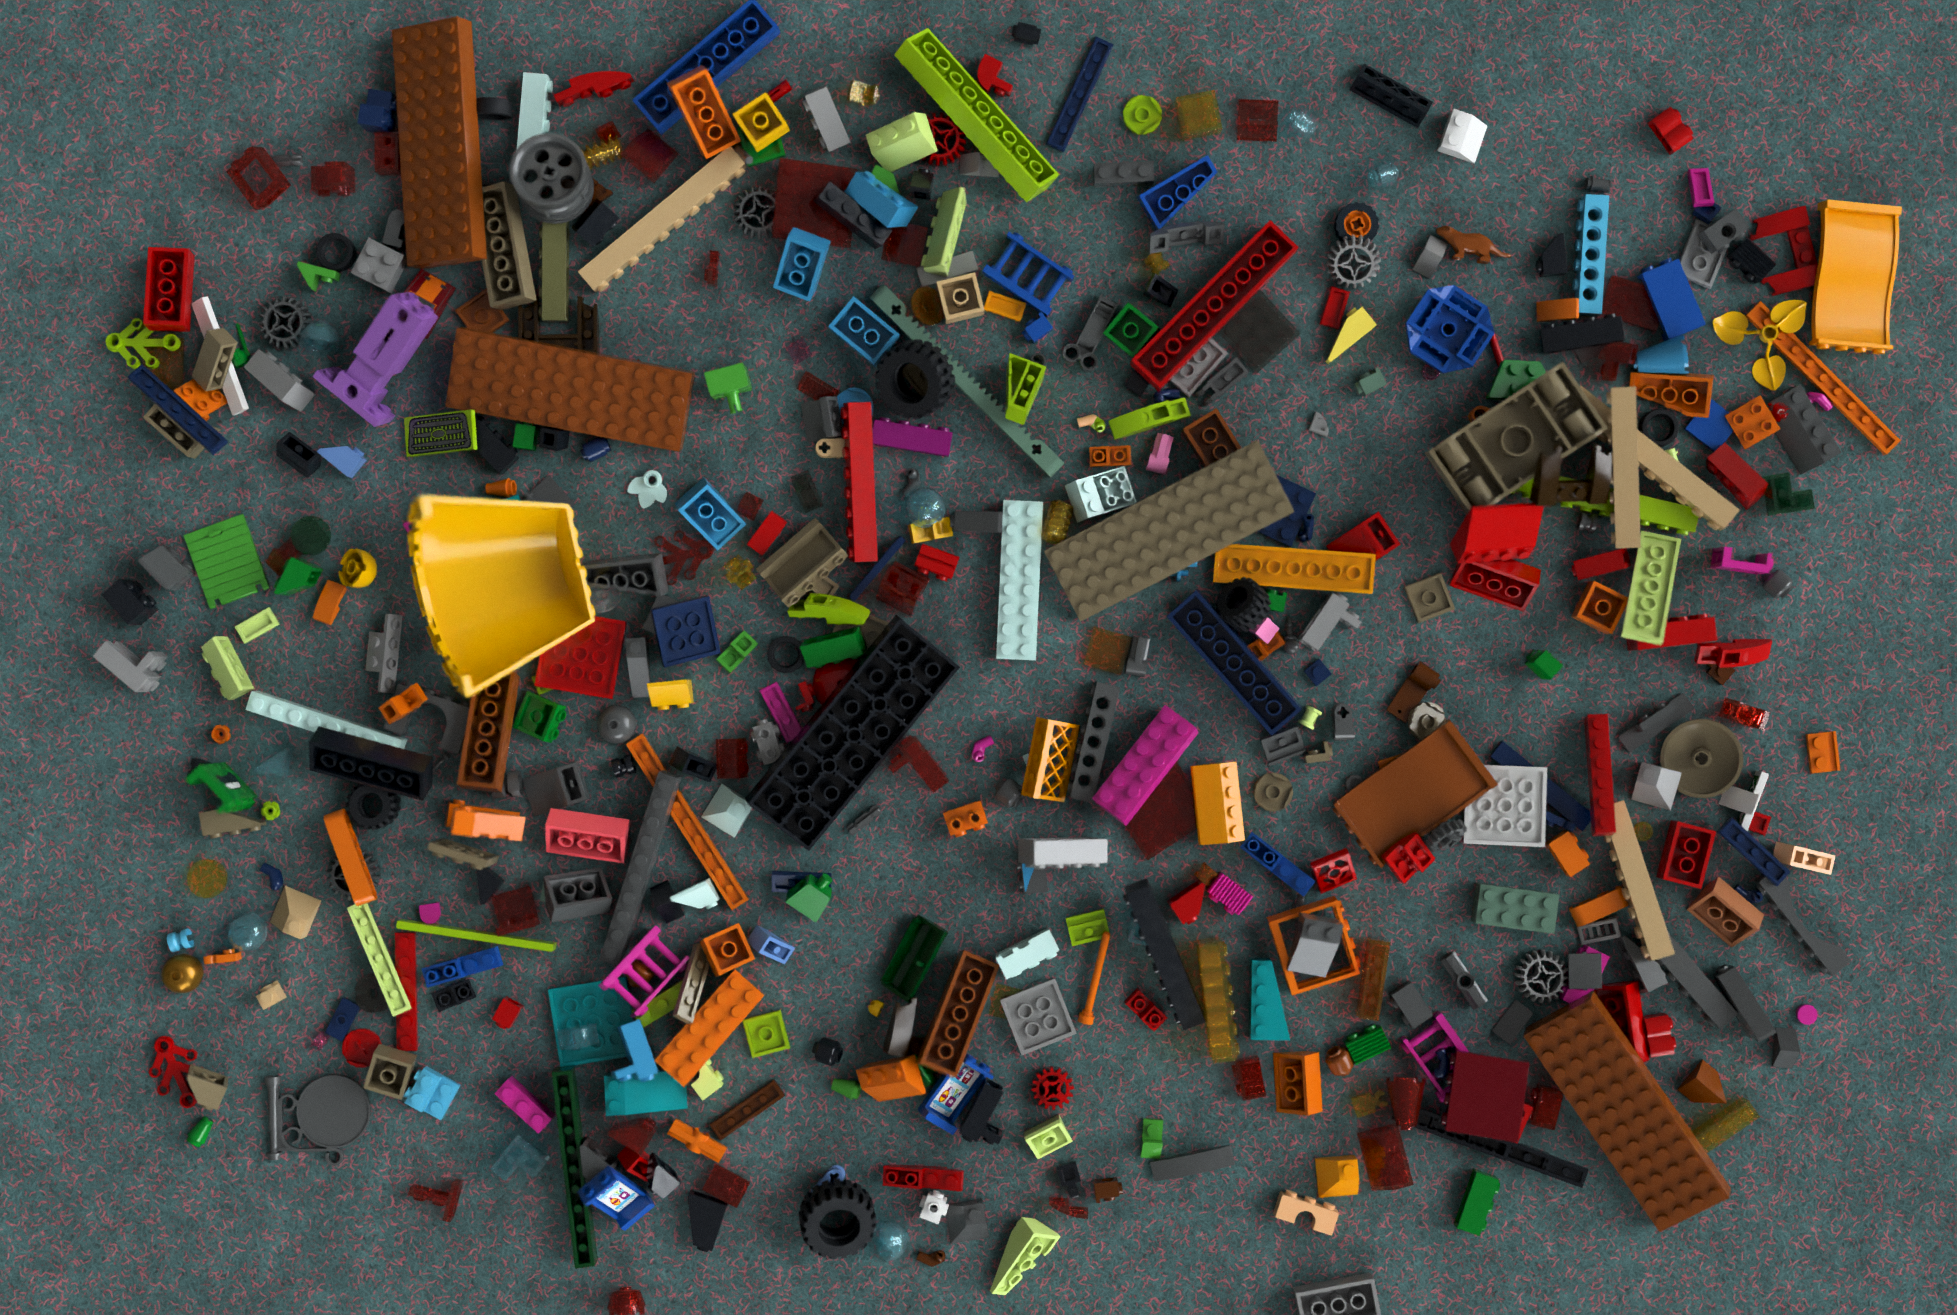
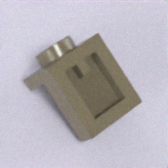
[812,577,839,595]
[1303,741,1333,764]

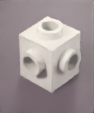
[919,1190,949,1224]

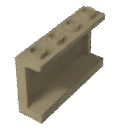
[756,518,848,608]

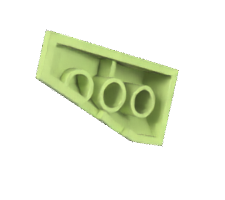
[990,1217,1060,1295]

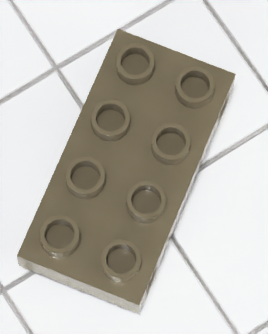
[1425,362,1608,515]

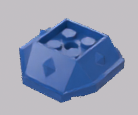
[1405,285,1495,374]

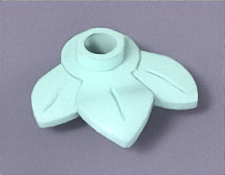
[627,470,667,508]

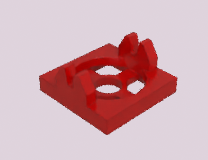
[1309,848,1357,894]

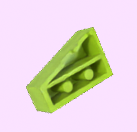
[1005,353,1046,425]

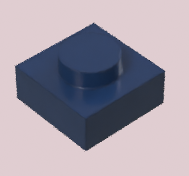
[1692,203,1722,225]
[1304,659,1331,686]

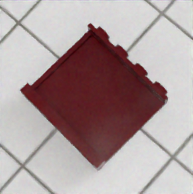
[1441,1048,1530,1143]

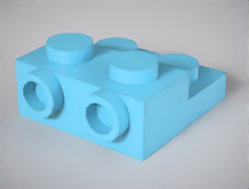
[404,1066,461,1120]

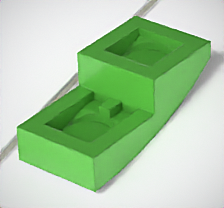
[716,630,758,674]

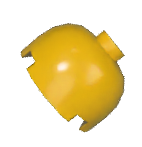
[339,548,377,588]

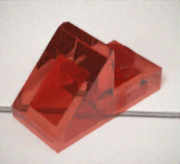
[266,535,308,577]

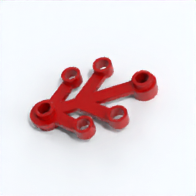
[149,1036,203,1108]

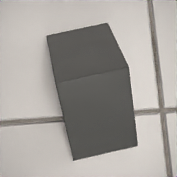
[1772,1027,1800,1068]

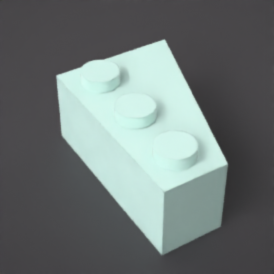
[996,927,1060,980]

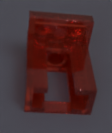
[876,561,930,616]
[889,735,950,793]

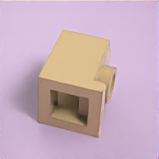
[256,980,287,1010]

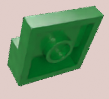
[737,127,786,167]
[512,691,566,743]

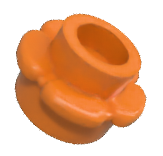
[211,725,231,744]

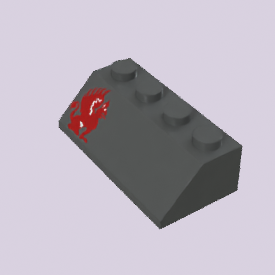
[1766,385,1842,475]

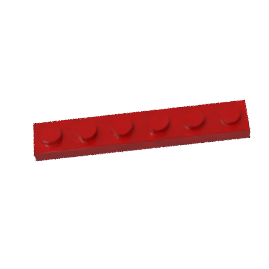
[395,932,418,1051]

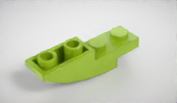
[1108,397,1191,440]
[788,593,870,625]

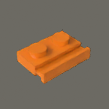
[1805,731,1840,774]

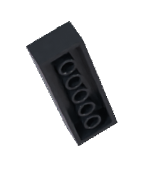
[309,726,433,801]

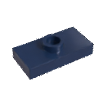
[325,997,361,1041]

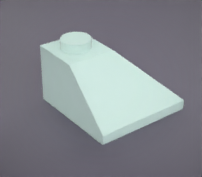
[701,784,753,838]
[670,877,720,909]

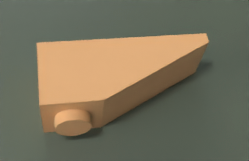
[1773,841,1835,875]

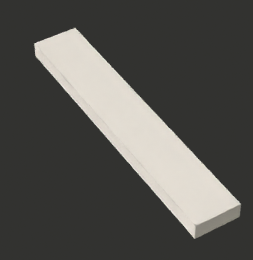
[191,296,249,416]

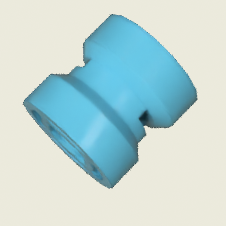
[167,928,194,952]

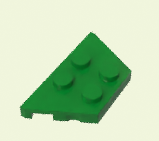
[1486,360,1546,400]

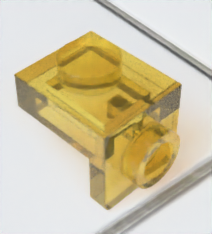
[847,80,880,106]

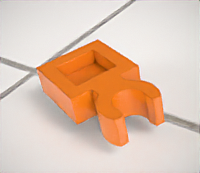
[203,948,242,964]

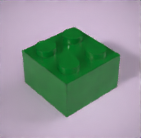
[1103,302,1160,359]

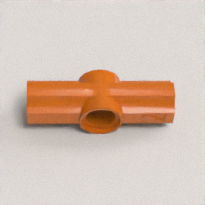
[667,1118,728,1163]

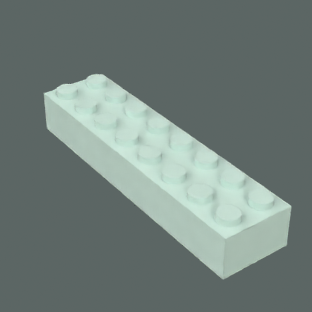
[996,500,1043,660]

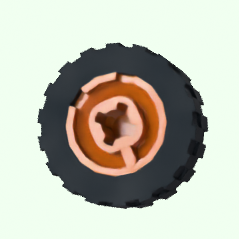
[1334,202,1379,242]

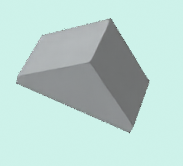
[1412,235,1448,279]

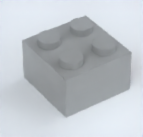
[351,237,407,294]

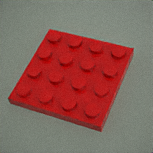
[534,616,627,700]

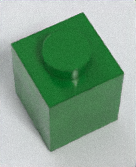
[513,422,539,451]

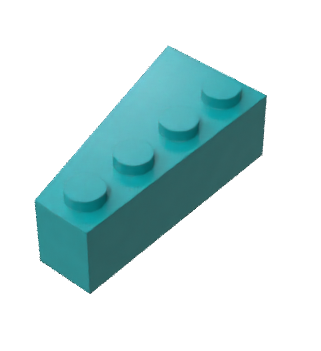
[1248,958,1290,1041]

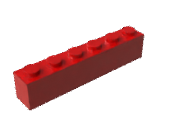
[1584,714,1616,836]

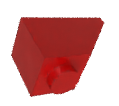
[617,1142,650,1183]

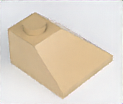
[270,886,322,939]

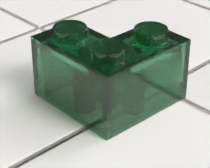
[1762,472,1815,516]

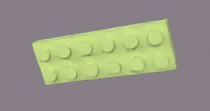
[1621,531,1681,645]

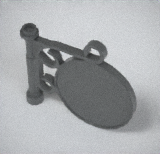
[264,1074,371,1166]

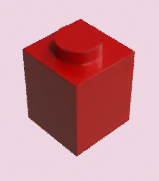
[492,996,524,1029]

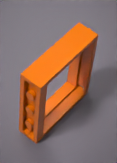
[1266,896,1361,996]

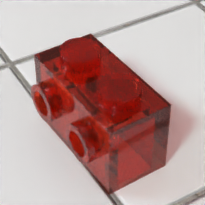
[374,132,401,176]

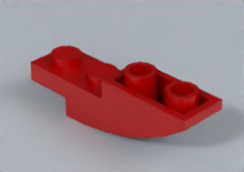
[554,71,635,107]
[1694,639,1772,668]
[882,1165,964,1192]

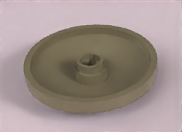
[1660,719,1743,798]

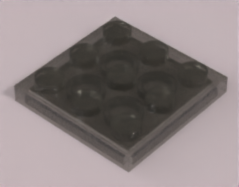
[1218,290,1300,374]

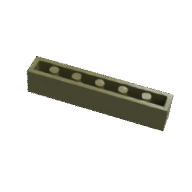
[539,222,569,323]

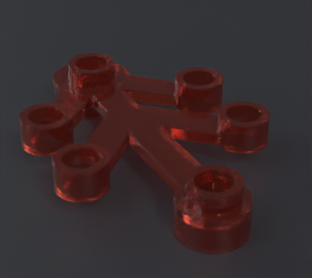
[654,530,714,585]

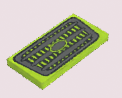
[404,410,477,457]

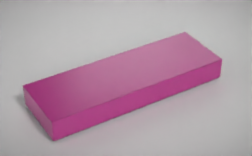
[760,682,802,743]

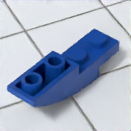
[1240,832,1316,897]
[422,946,503,988]

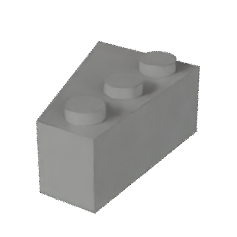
[802,85,851,152]
[244,349,316,412]

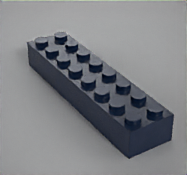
[1166,589,1302,736]

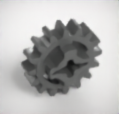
[1425,819,1467,852]

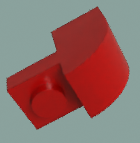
[977,54,1013,97]

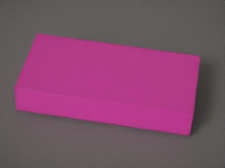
[1687,168,1714,207]

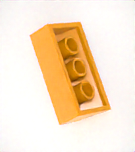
[1190,761,1245,845]

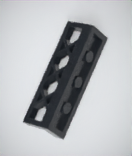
[1349,64,1432,128]

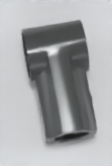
[1125,636,1150,677]

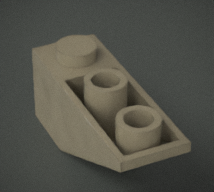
[199,809,267,839]

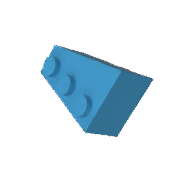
[845,171,918,228]

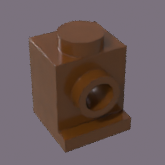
[1093,1177,1123,1203]

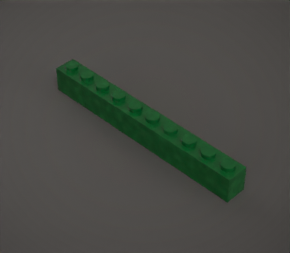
[551,1065,598,1269]

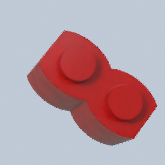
[1648,107,1694,155]
[1643,1013,1677,1058]

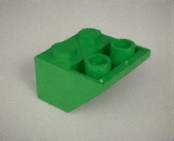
[274,557,323,596]

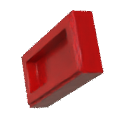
[1320,286,1350,330]

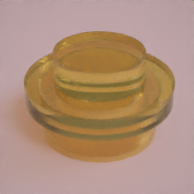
[1633,821,1653,841]

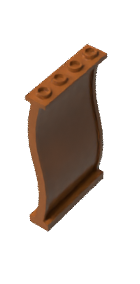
[1332,718,1498,868]

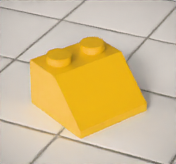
[647,679,694,710]

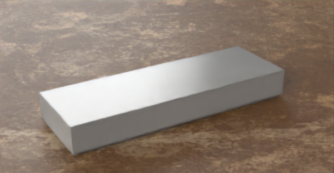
[916,251,978,288]

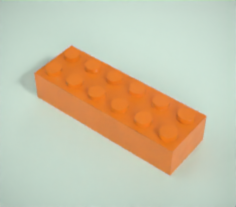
[654,969,765,1087]

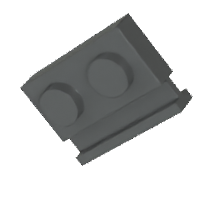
[1259,724,1306,766]

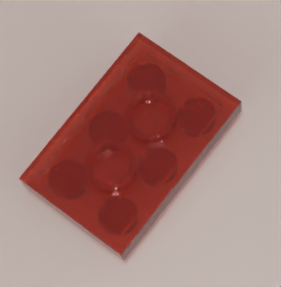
[1601,275,1659,332]

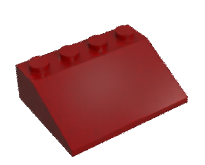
[1449,503,1544,563]

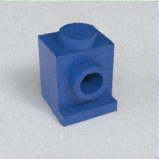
[1021,312,1053,344]

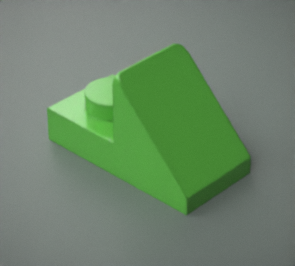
[297,261,341,292]
[1140,1118,1163,1159]

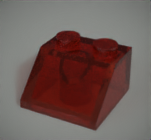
[620,129,679,184]
[607,1117,659,1155]

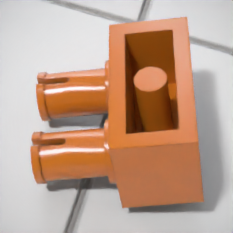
[943,800,988,838]

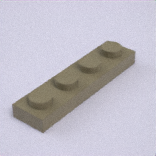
[673,943,710,1024]

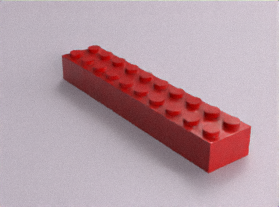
[1130,220,1299,392]

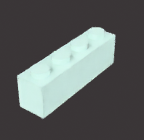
[517,72,553,148]

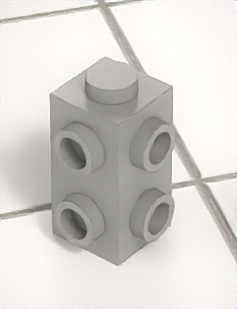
[751,719,785,765]

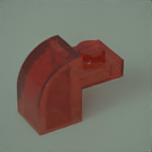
[1598,342,1639,381]
[1718,698,1771,731]

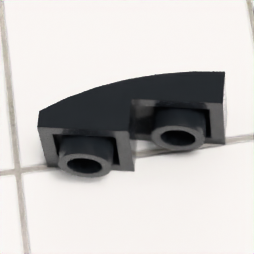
[432,979,476,1012]

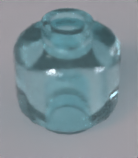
[1286,108,1316,138]
[1368,160,1399,189]

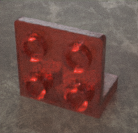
[492,886,540,937]

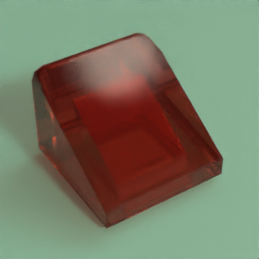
[595,121,621,146]
[737,492,764,521]

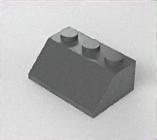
[543,867,612,922]

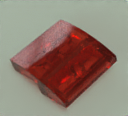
[1237,99,1279,142]
[881,224,928,267]

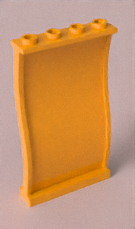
[1809,199,1902,354]

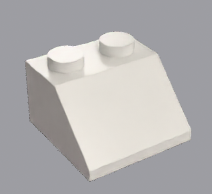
[1437,109,1487,163]

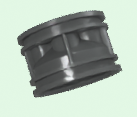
[510,133,594,224]

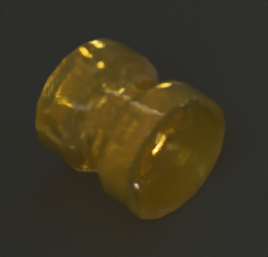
[1143,252,1171,275]

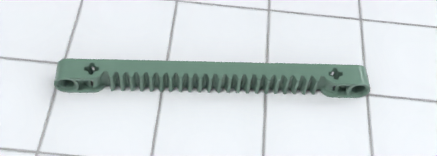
[869,284,1064,478]

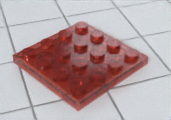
[772,158,858,248]
[1124,761,1197,860]

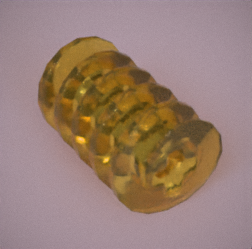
[579,134,623,170]
[1041,500,1074,544]

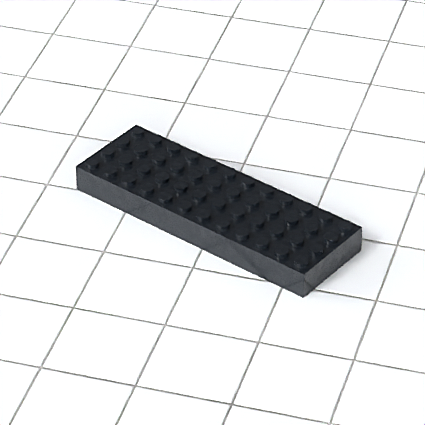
[745,615,960,851]

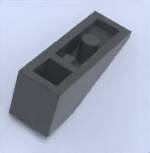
[625,637,651,698]
[1614,936,1668,994]

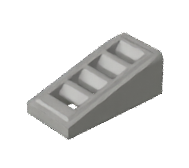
[1577,916,1621,945]

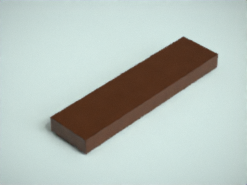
[709,1079,785,1141]

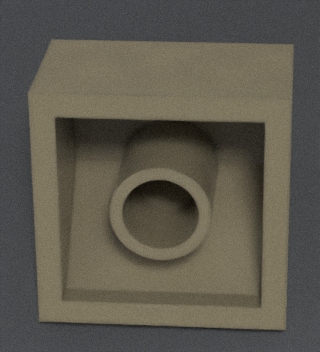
[187,1064,229,1110]

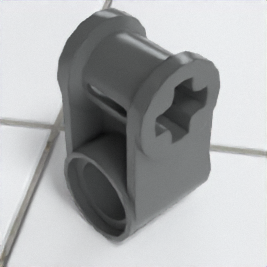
[1332,702,1355,741]

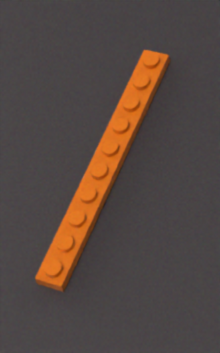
[1745,301,1901,455]
[626,733,749,910]

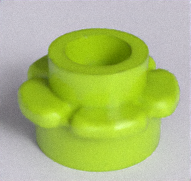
[261,801,280,820]

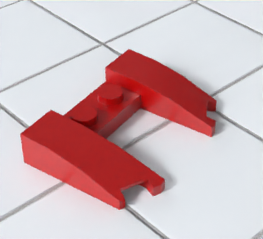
[1749,205,1818,296]

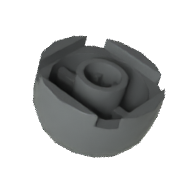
[597,705,637,744]

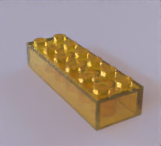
[1196,937,1240,1063]

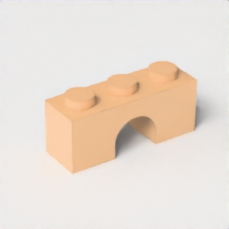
[1273,1190,1339,1236]

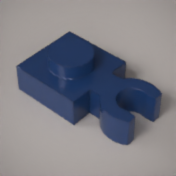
[1546,811,1576,832]

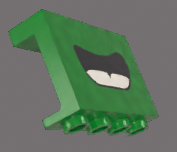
[185,762,257,814]

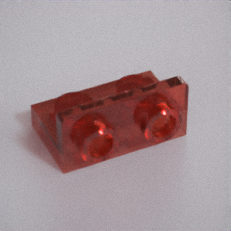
[716,738,749,779]

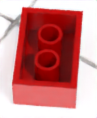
[1656,820,1716,889]

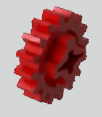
[1031,1066,1074,1110]

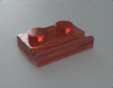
[702,1163,750,1208]

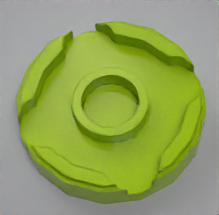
[1123,95,1162,135]

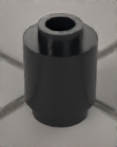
[1011,22,1041,46]

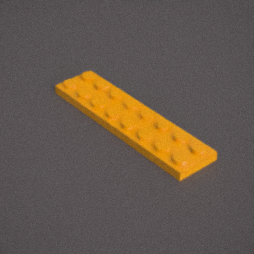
[1213,544,1376,594]

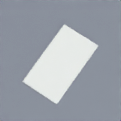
[1719,786,1759,815]

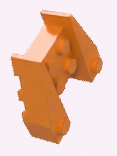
[444,799,525,841]

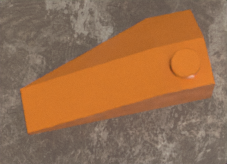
[1629,372,1714,418]

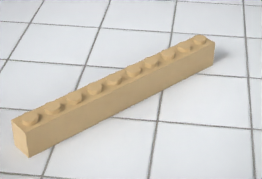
[578,147,747,292]
[1580,386,1740,531]

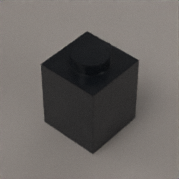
[539,426,570,451]

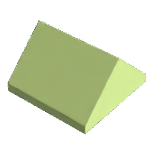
[1024,1114,1073,1159]

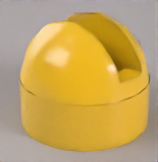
[868,1000,885,1017]

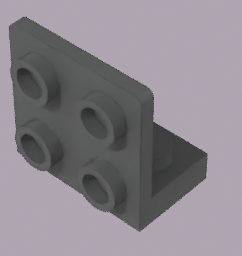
[801,396,842,442]

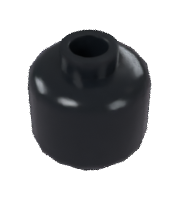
[812,1037,843,1066]

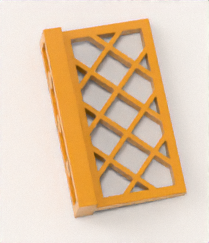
[1021,717,1080,802]

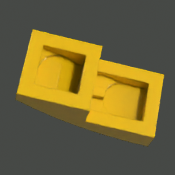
[908,517,953,544]

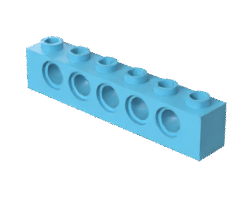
[1572,194,1609,317]

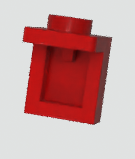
[795,681,816,713]

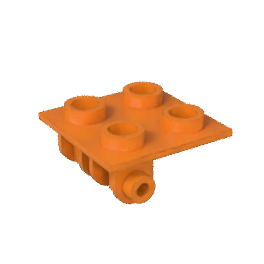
[173,379,228,421]
[1725,395,1780,450]

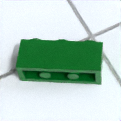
[800,626,867,668]
[1454,1168,1500,1236]

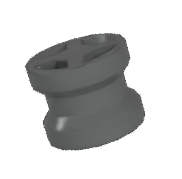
[1576,511,1598,534]

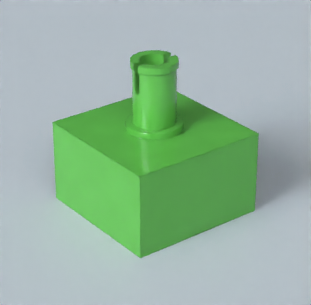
[704,362,752,414]

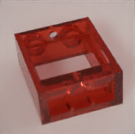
[226,146,291,210]

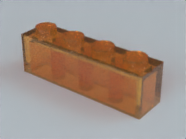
[1356,937,1391,1021]

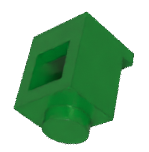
[1266,589,1287,613]

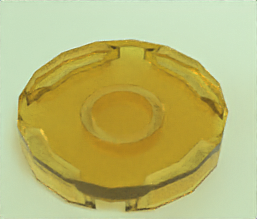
[187,859,228,898]

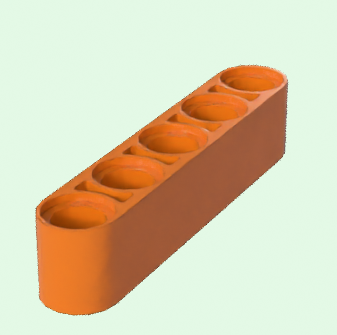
[324,808,377,906]

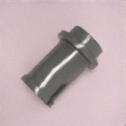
[1584,176,1612,193]

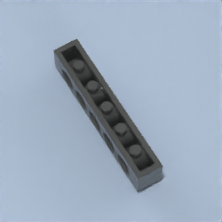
[1067,682,1120,803]

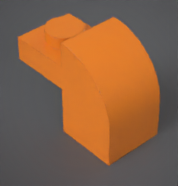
[379,683,428,725]

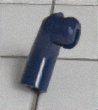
[1298,514,1314,542]
[260,863,283,890]
[1733,884,1763,903]
[1434,1048,1451,1079]

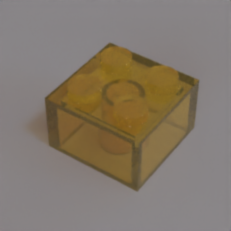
[1174,90,1223,141]

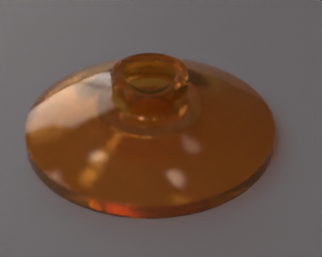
[911,287,944,326]

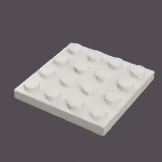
[1464,765,1547,847]

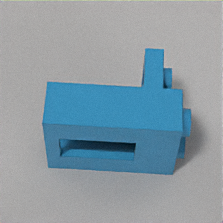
[611,1019,658,1082]

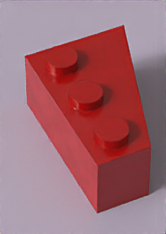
[1706,443,1768,511]

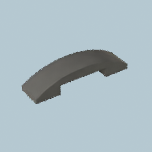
[1148,221,1225,254]

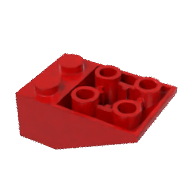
[1326,512,1401,561]

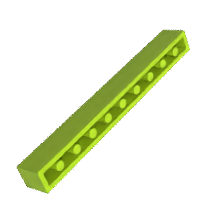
[1510,476,1699,536]

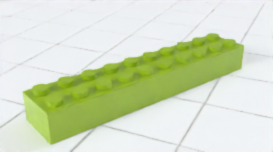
[894,28,1060,203]

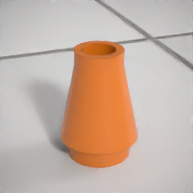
[485,478,517,498]

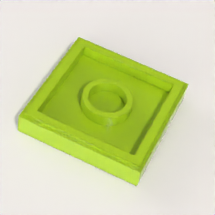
[742,1009,791,1058]

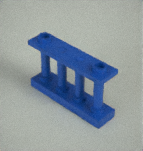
[982,232,1074,317]

